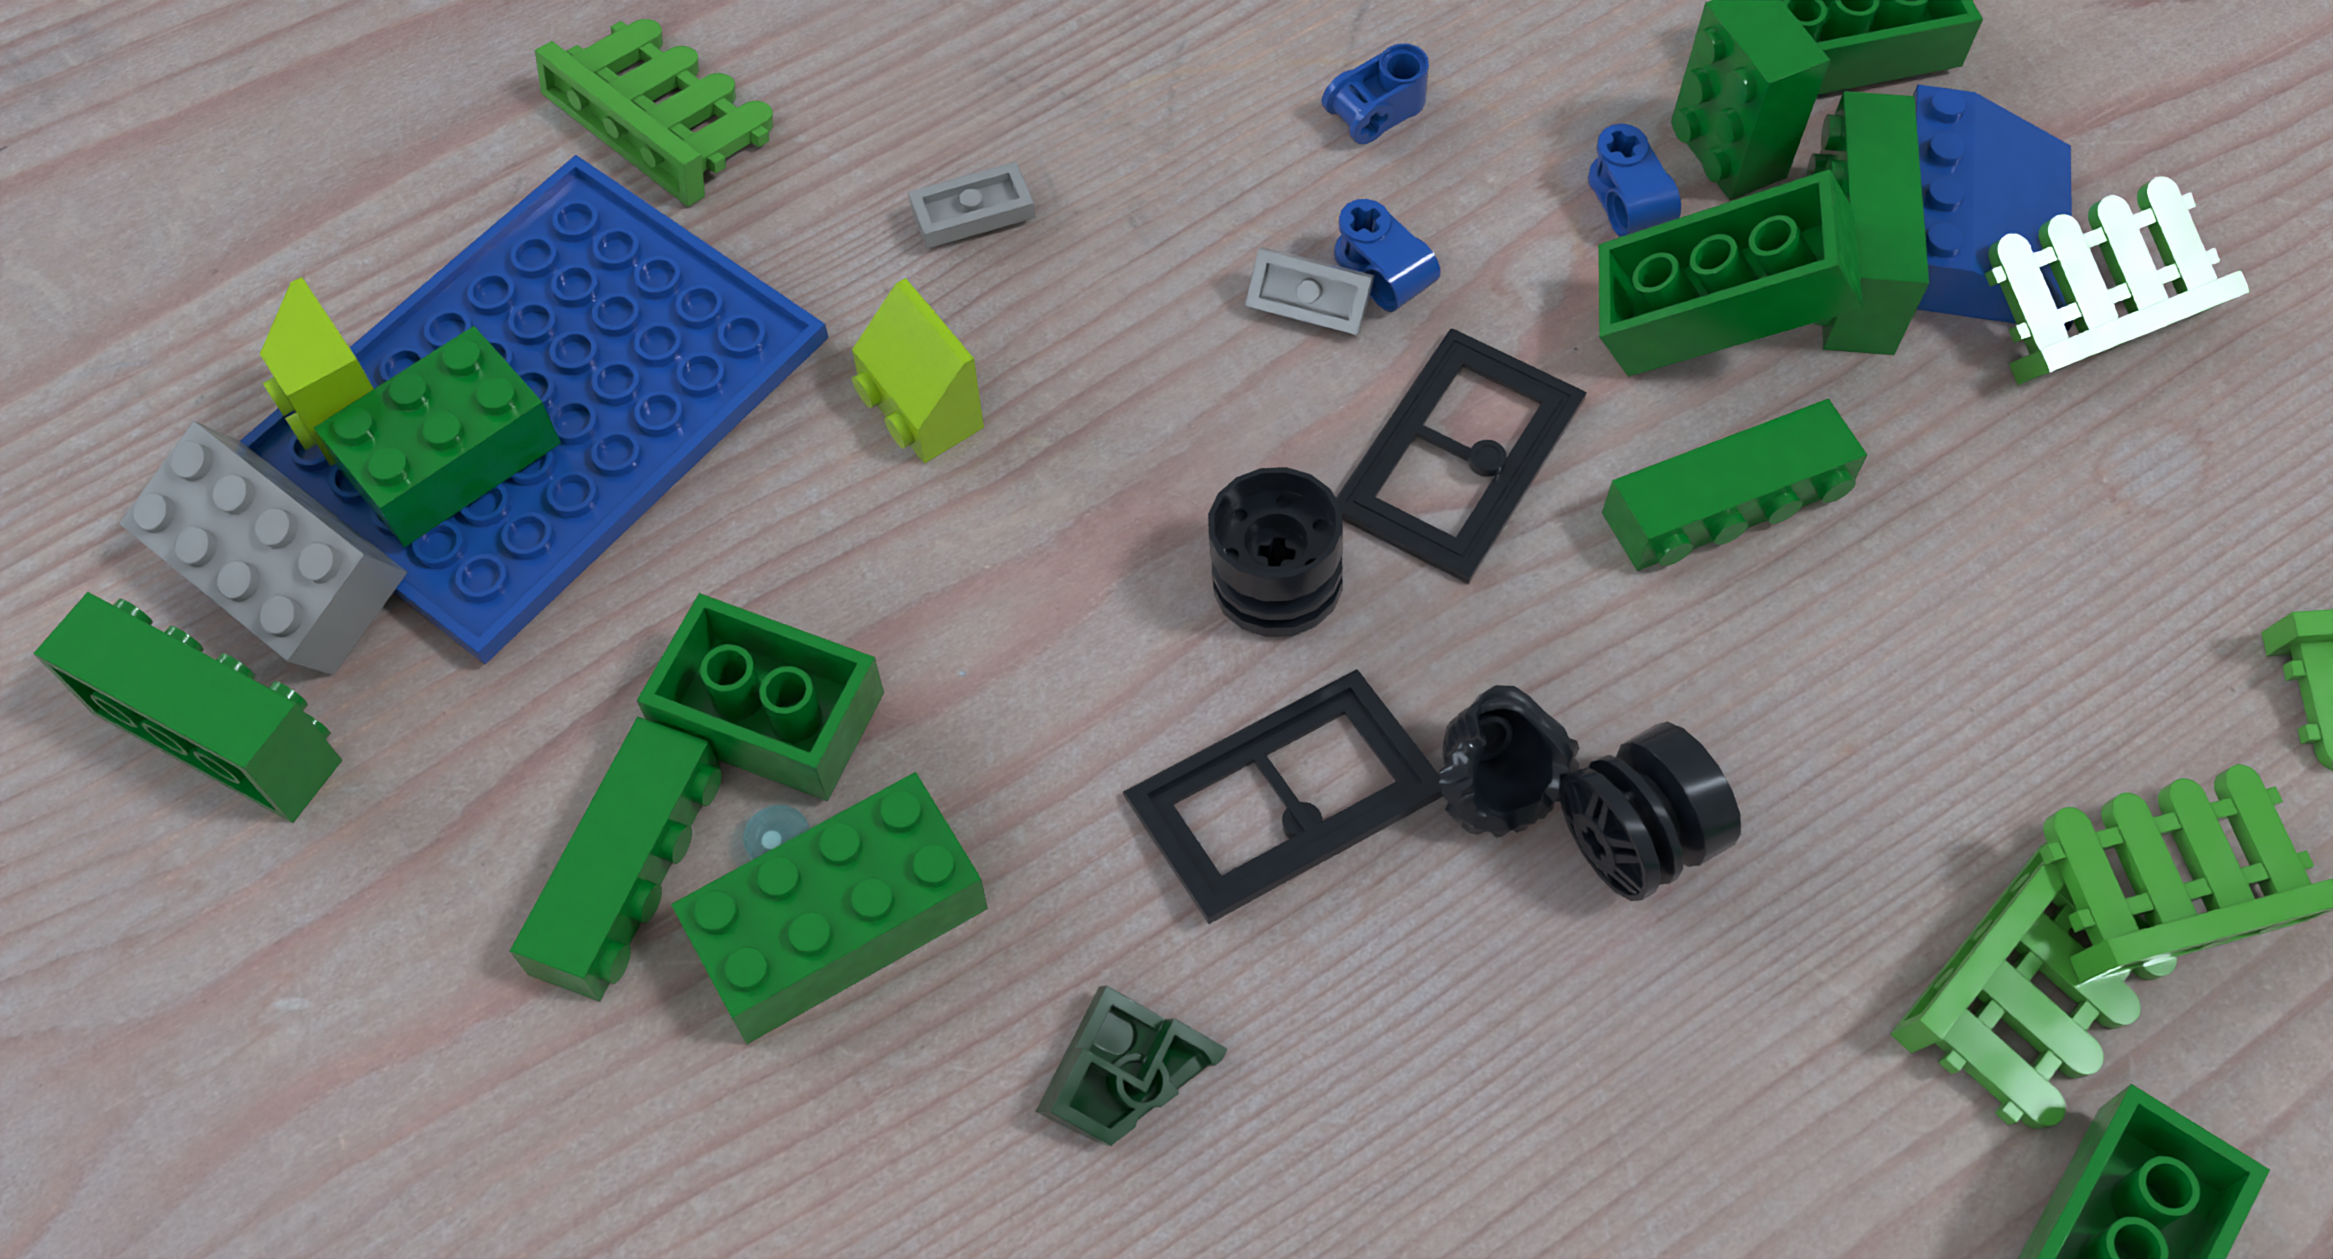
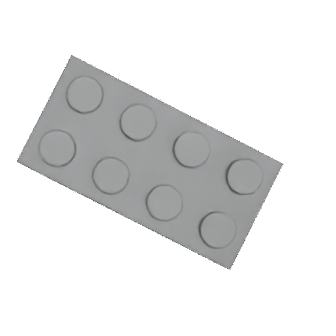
[119,421,407,675]

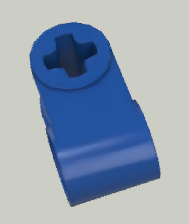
[1321,43,1429,144]
[1588,123,1681,237]
[1334,199,1440,312]

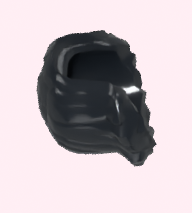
[1439,685,1580,837]

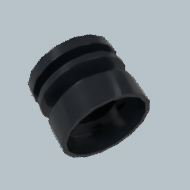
[1208,467,1343,637]
[1559,721,1741,901]

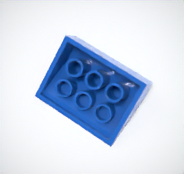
[1913,84,2073,331]

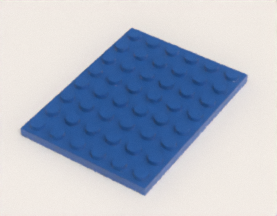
[240,155,829,665]

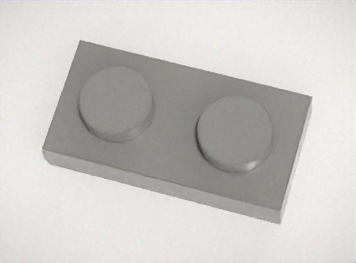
[908,162,1035,249]
[1245,247,1375,335]

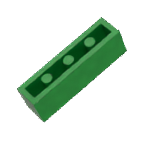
[1602,398,1868,571]
[509,716,722,1002]

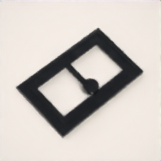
[1336,329,1587,584]
[1123,669,1443,924]

